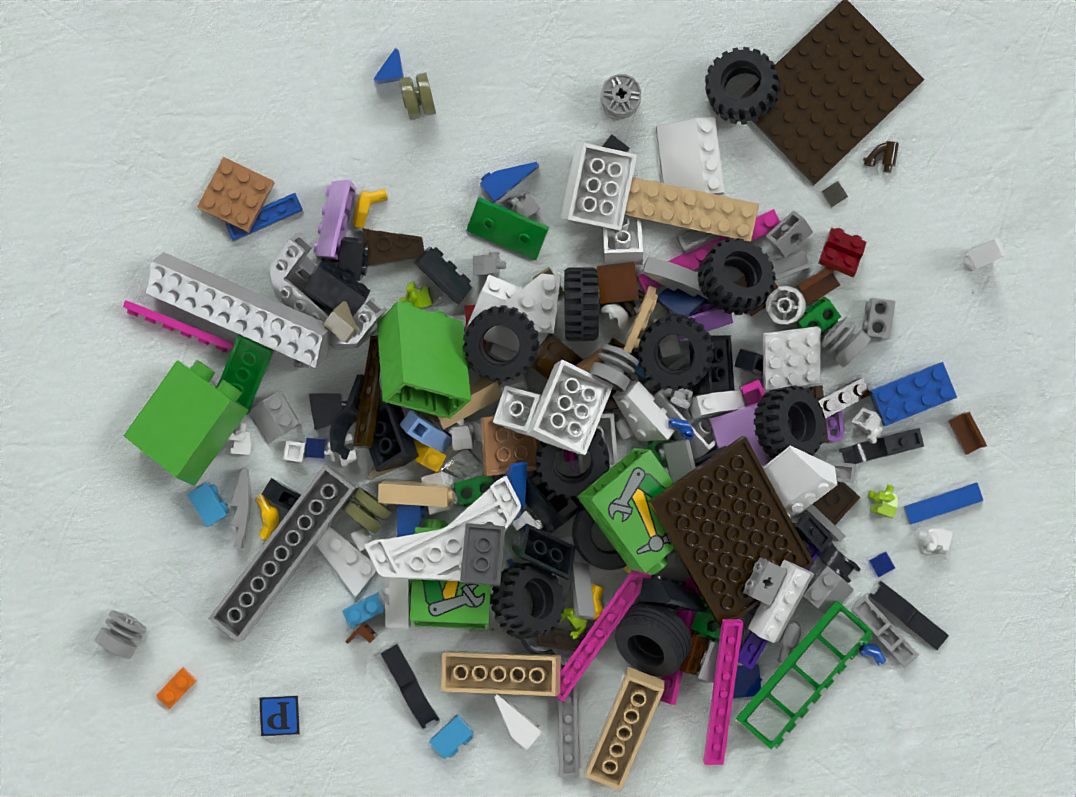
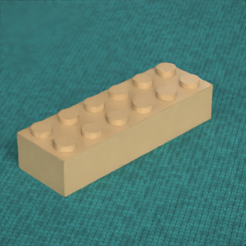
[441,651,561,696]
[585,667,664,790]

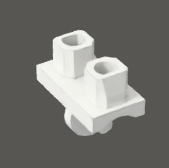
[324,433,357,467]

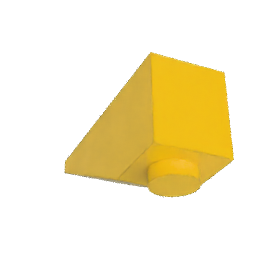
[412,437,447,473]

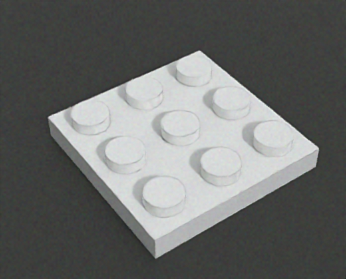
[763,327,821,390]

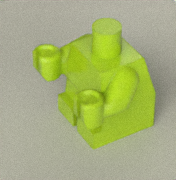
[399,282,433,308]
[867,484,898,518]
[561,608,590,639]

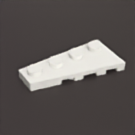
[316,527,377,597]

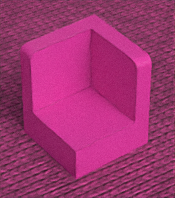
[739,379,765,406]

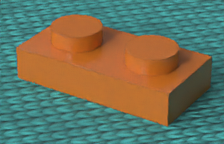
[156,667,197,709]

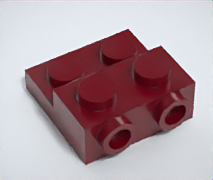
[818,227,867,278]

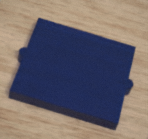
[733,663,762,698]

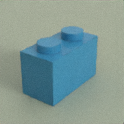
[187,482,229,527]
[342,592,385,628]
[429,714,474,759]

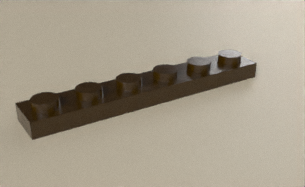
[352,335,381,449]

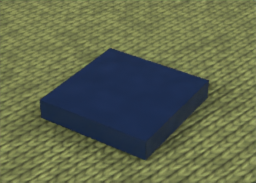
[656,288,708,317]

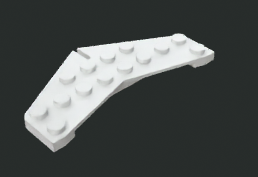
[364,476,521,581]

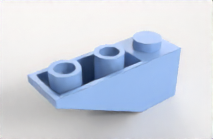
[400,410,452,453]

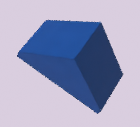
[373,48,404,84]

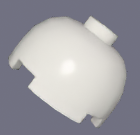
[766,286,806,324]

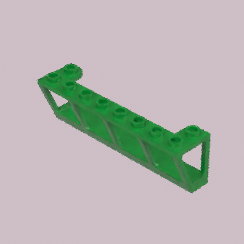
[736,600,873,750]

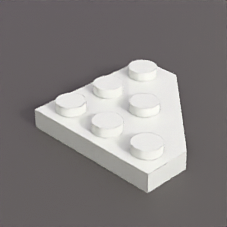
[496,273,561,334]

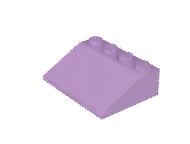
[313,180,356,262]
[709,403,773,467]

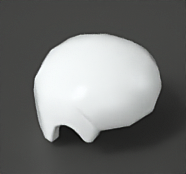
[600,304,628,331]

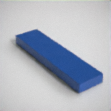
[225,193,303,241]
[904,482,984,525]

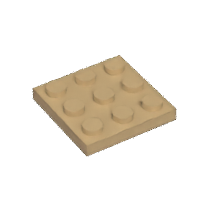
[624,285,658,353]

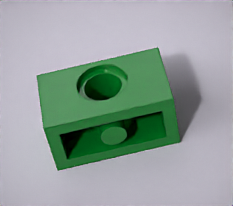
[691,609,721,643]

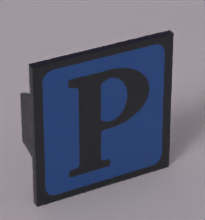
[259,695,300,736]

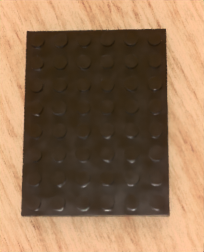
[741,0,925,185]
[648,435,815,628]

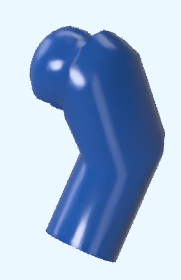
[668,418,694,440]
[859,643,886,665]

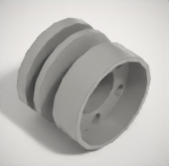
[600,74,641,119]
[820,316,871,367]
[589,344,639,392]
[95,610,147,659]

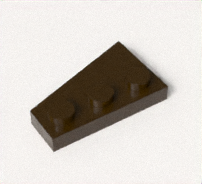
[362,228,425,266]

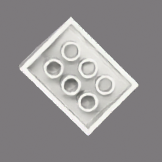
[656,116,724,195]
[560,142,637,230]
[465,275,560,353]
[526,360,613,456]
[763,446,837,520]

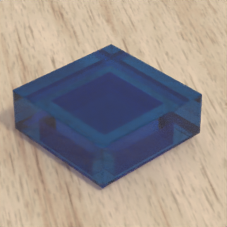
[305,438,326,458]
[869,551,895,577]

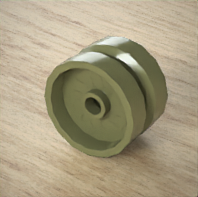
[400,72,436,120]
[343,487,393,534]

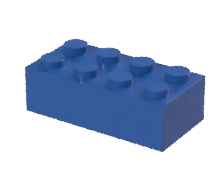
[869,362,958,426]

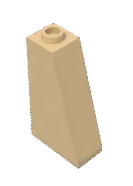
[427,377,502,430]
[378,479,454,507]

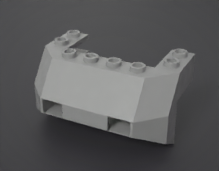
[269,232,387,348]

